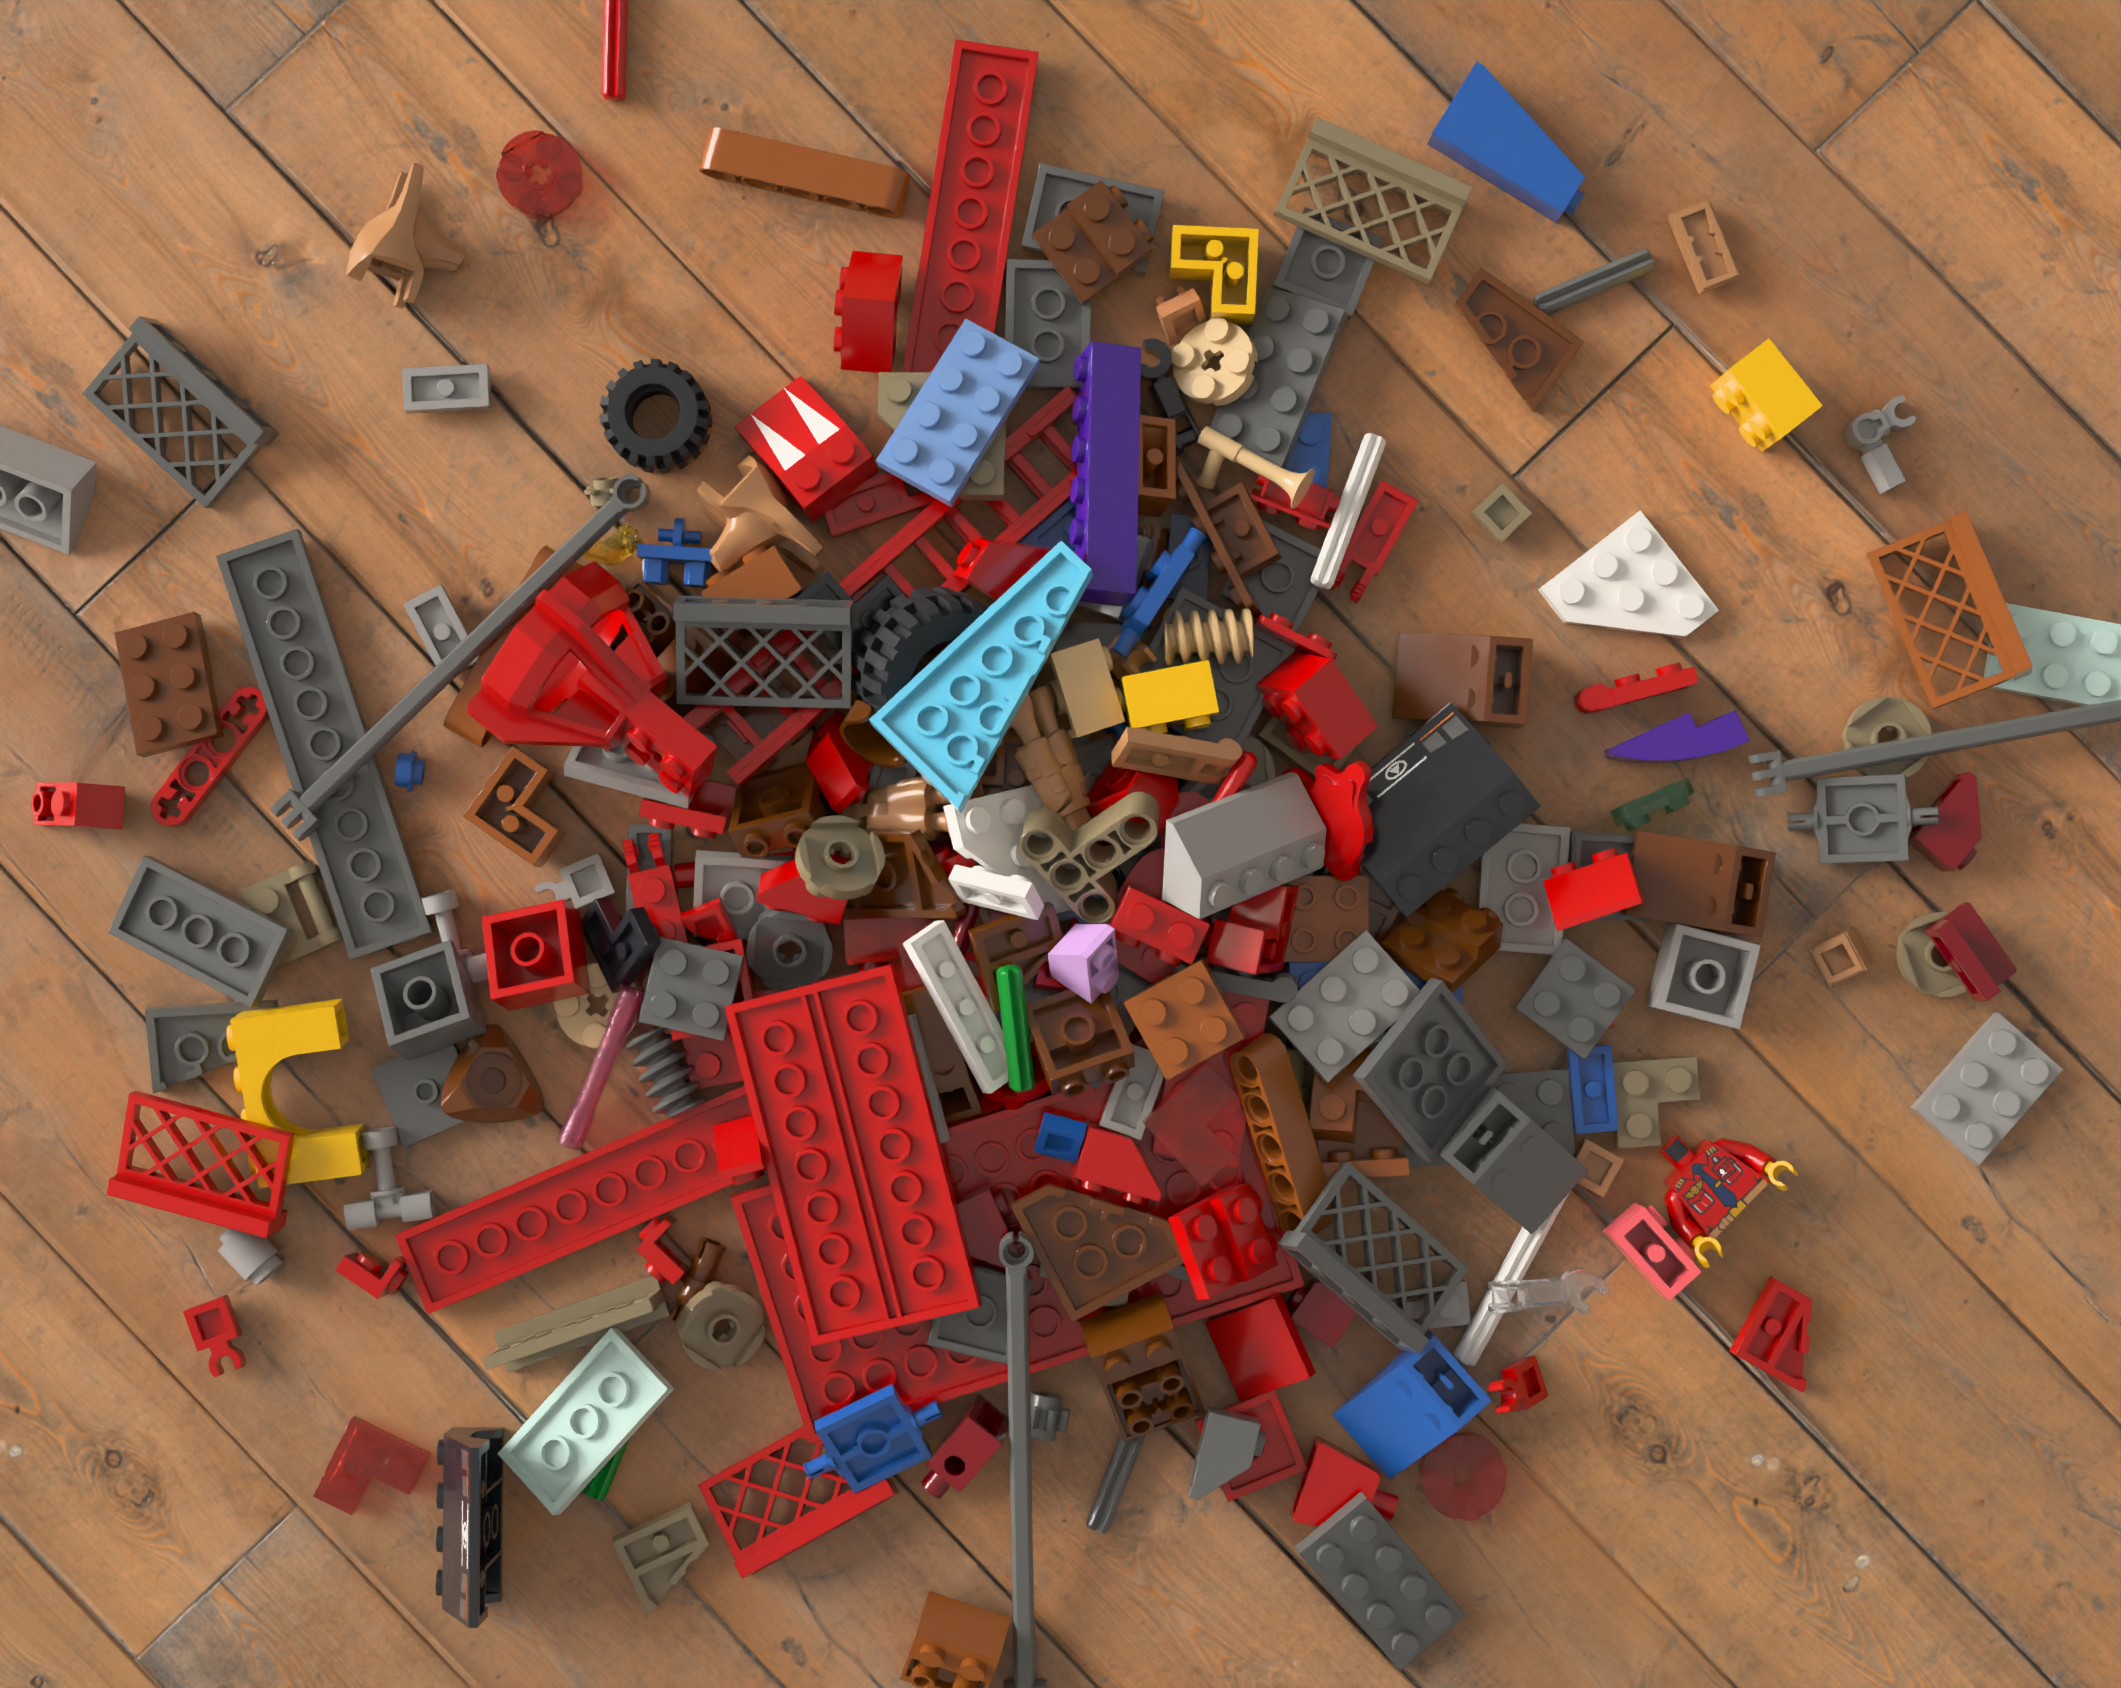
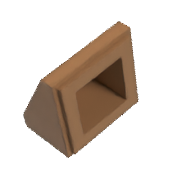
[1809,926,1873,987]

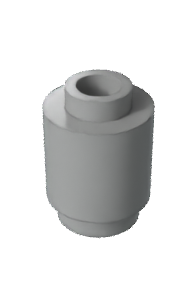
[218,1228,283,1286]

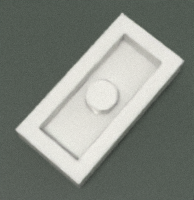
[948,864,1045,920]

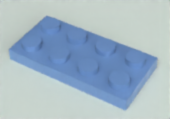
[876,318,1040,507]

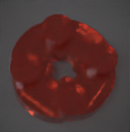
[496,130,583,219]
[1419,1432,1507,1521]

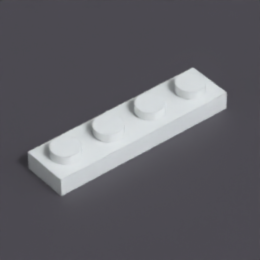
[902,920,1009,1093]

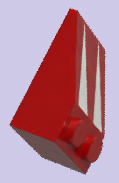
[734,376,878,524]

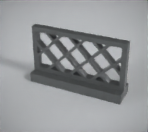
[82,316,280,508]
[673,596,854,709]
[1278,1162,1469,1354]

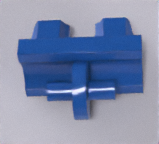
[637,518,715,588]

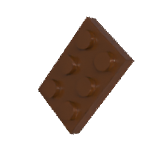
[114,612,224,758]

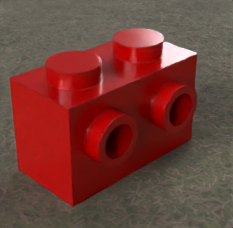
[1110,883,1210,967]

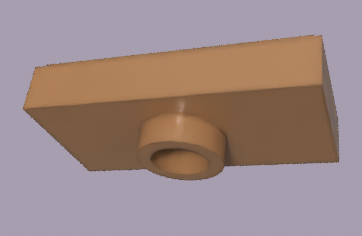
[1667,199,1741,295]

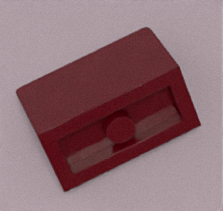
[1924,902,2017,1001]

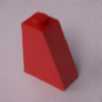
[954,537,1075,602]

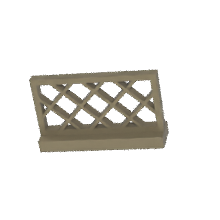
[1273,117,1473,285]
[482,1275,671,1373]

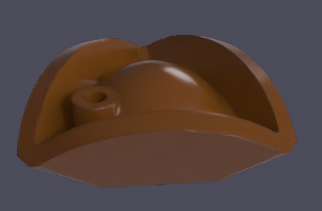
[441,1024,545,1123]

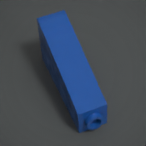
[1427,61,1585,223]

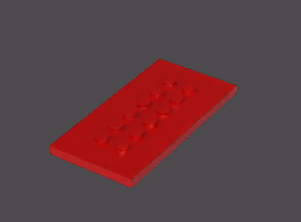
[724,963,982,1346]

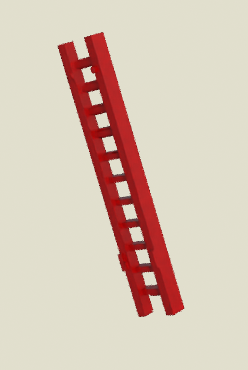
[683,385,1077,789]

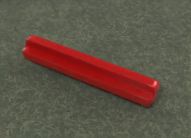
[602,0,628,101]

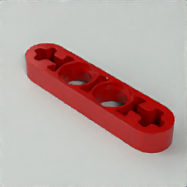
[150,687,269,827]

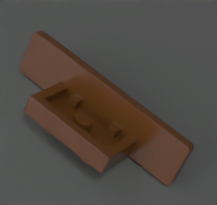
[1176,461,1282,618]

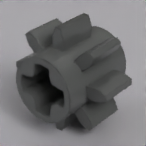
[1030,1391,1070,1441]

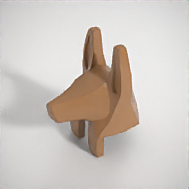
[345,163,467,309]
[697,455,823,573]

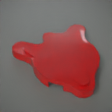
[1281,761,1374,881]

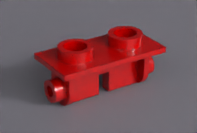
[1250,474,1341,531]

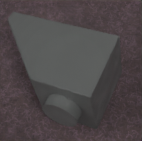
[1188,1406,1266,1500]

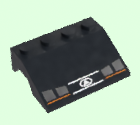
[1361,702,1541,917]
[435,1427,504,1628]

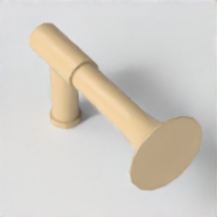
[1197,426,1315,509]

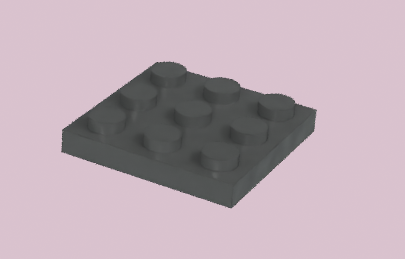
[1138,587,1295,747]
[1353,978,1508,1162]

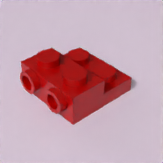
[1168,1183,1278,1301]

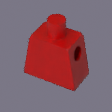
[1290,1436,1399,1526]

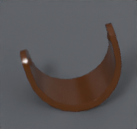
[839,700,907,769]

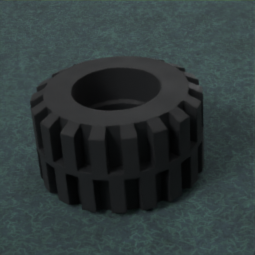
[599,359,712,474]

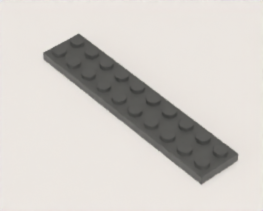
[216,529,435,960]

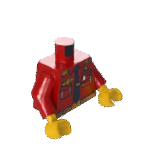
[1659,1135,1798,1268]

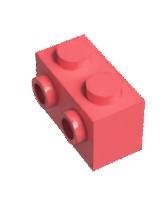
[1603,1203,1702,1301]

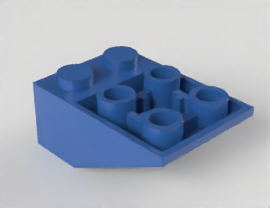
[1332,1329,1492,1480]

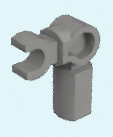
[1844,396,1916,495]

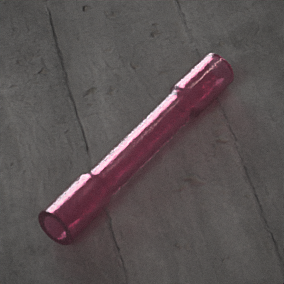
[557,985,645,1150]

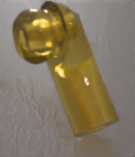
[582,525,639,565]

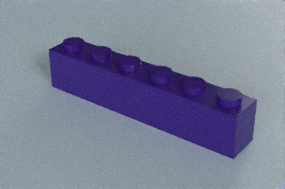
[1069,341,1141,606]

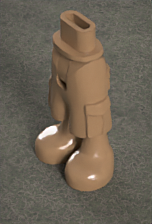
[1009,685,1091,831]
[842,777,984,840]

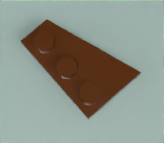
[1455,267,1584,413]

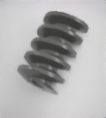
[625,1027,707,1119]

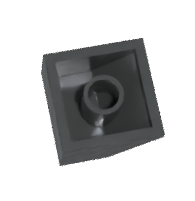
[370,940,488,1061]

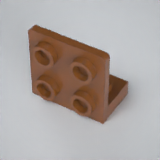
[1284,876,1369,963]
[1317,1102,1410,1180]

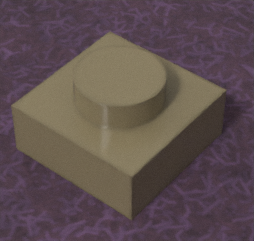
[1470,483,1532,545]

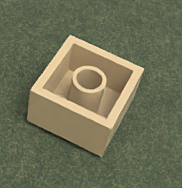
[1035,638,1126,739]

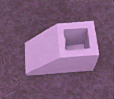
[1048,924,1119,1004]

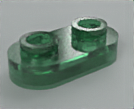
[1609,777,1695,831]

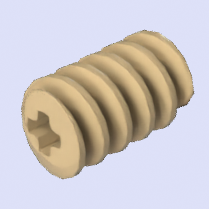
[1164,609,1253,666]

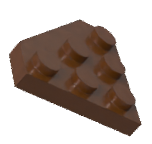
[1010,1183,1184,1322]

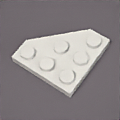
[1538,510,1719,638]
[943,785,1077,914]

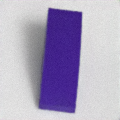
[1604,710,1750,763]

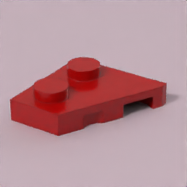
[1729,1276,1812,1393]

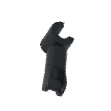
[1140,338,1201,455]

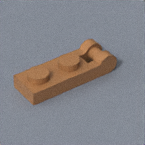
[1111,727,1242,784]

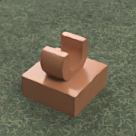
[1156,286,1207,345]

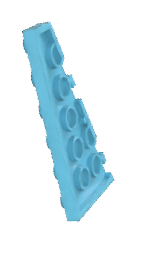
[869,541,1093,813]

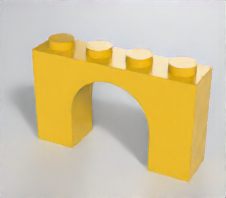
[226,998,370,1188]

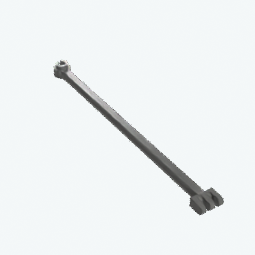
[270,475,650,841]
[1748,700,2121,798]
[999,1231,1047,1688]

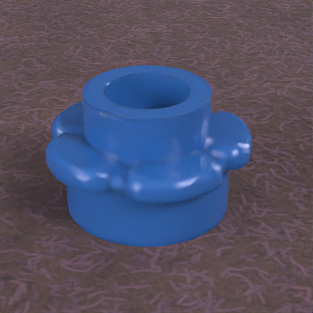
[395,750,425,792]

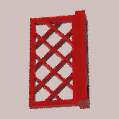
[107,1091,295,1239]
[698,1426,899,1579]

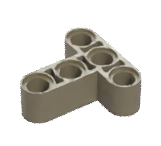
[1020,792,1159,924]

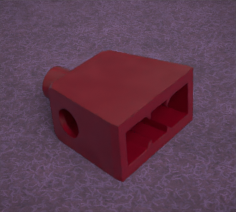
[921,1394,1009,1498]

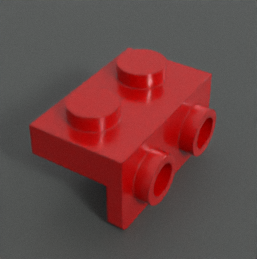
[639,779,737,838]

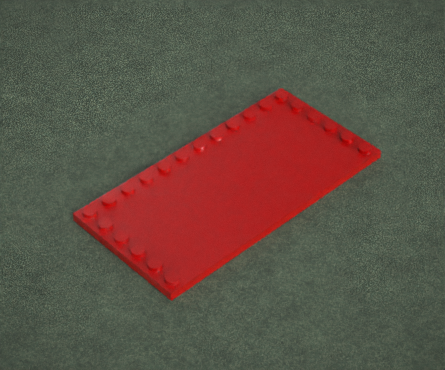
[731,1077,1305,1444]

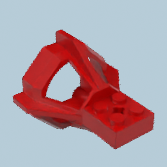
[466,561,717,799]

